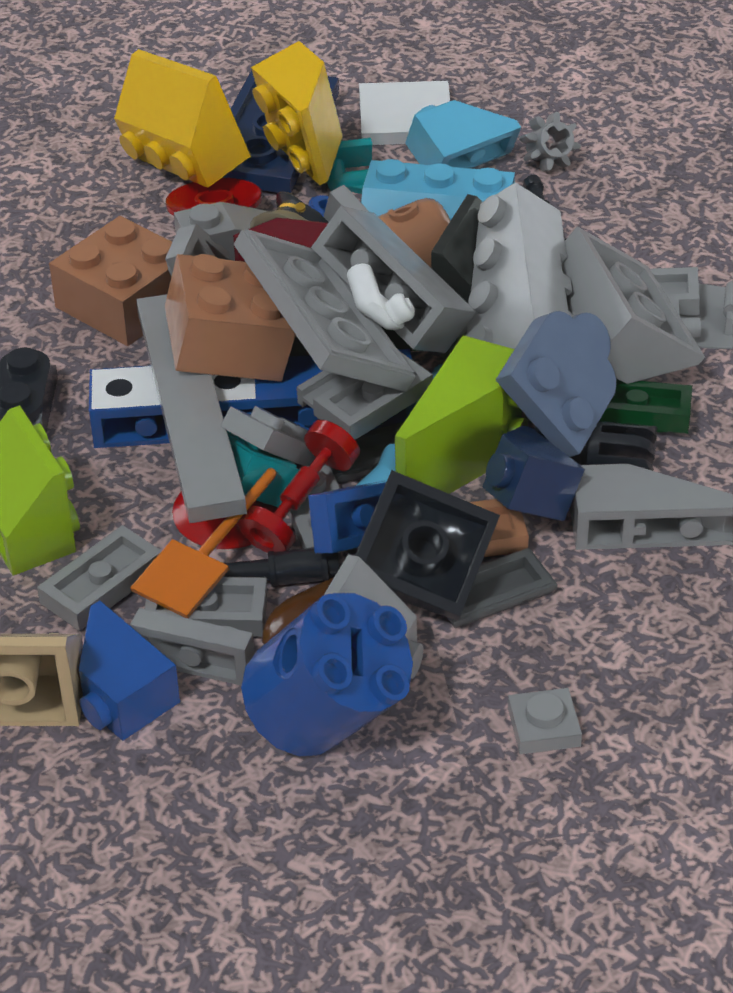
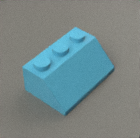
[361,159,515,220]

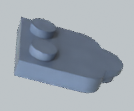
[496,311,616,457]

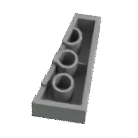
[466,182,576,349]

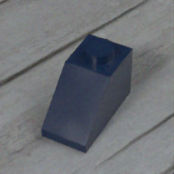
[482,426,585,521]

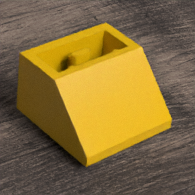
[251,41,343,185]

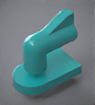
[327,138,373,194]

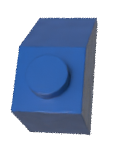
[79,600,180,741]

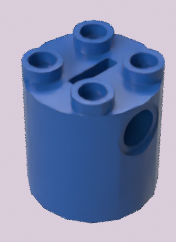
[241,593,413,756]

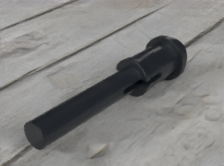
[223,547,340,588]

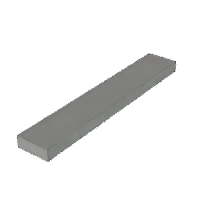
[136,294,247,523]

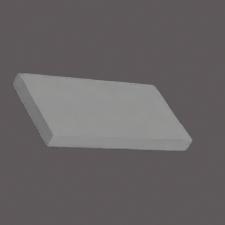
[233,229,416,392]

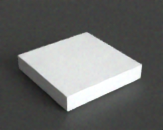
[359,81,450,145]

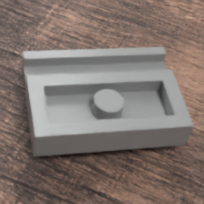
[297,350,433,440]

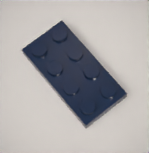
[222,70,339,193]

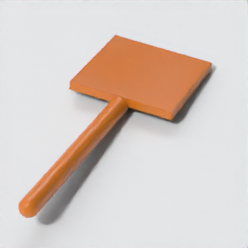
[130,468,277,618]

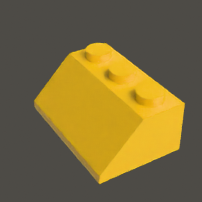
[114,49,251,188]

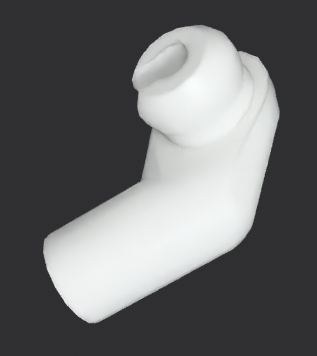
[347,263,415,330]

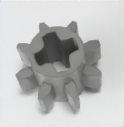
[519,112,581,172]

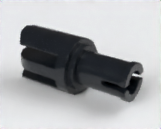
[535,421,658,471]

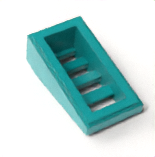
[227,431,300,507]

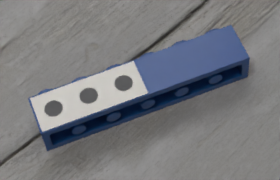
[89,349,416,448]

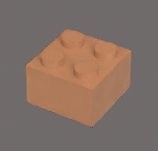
[49,216,172,346]
[165,254,295,382]

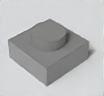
[507,688,582,754]

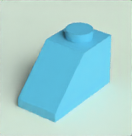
[405,100,521,168]

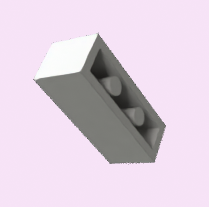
[311,206,476,353]

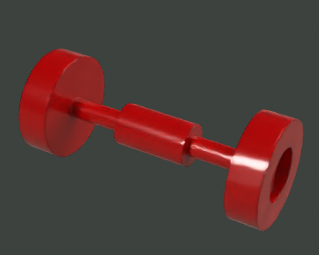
[238,420,360,553]

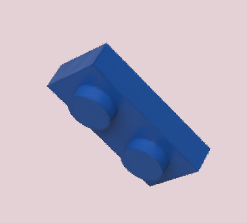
[308,480,387,553]

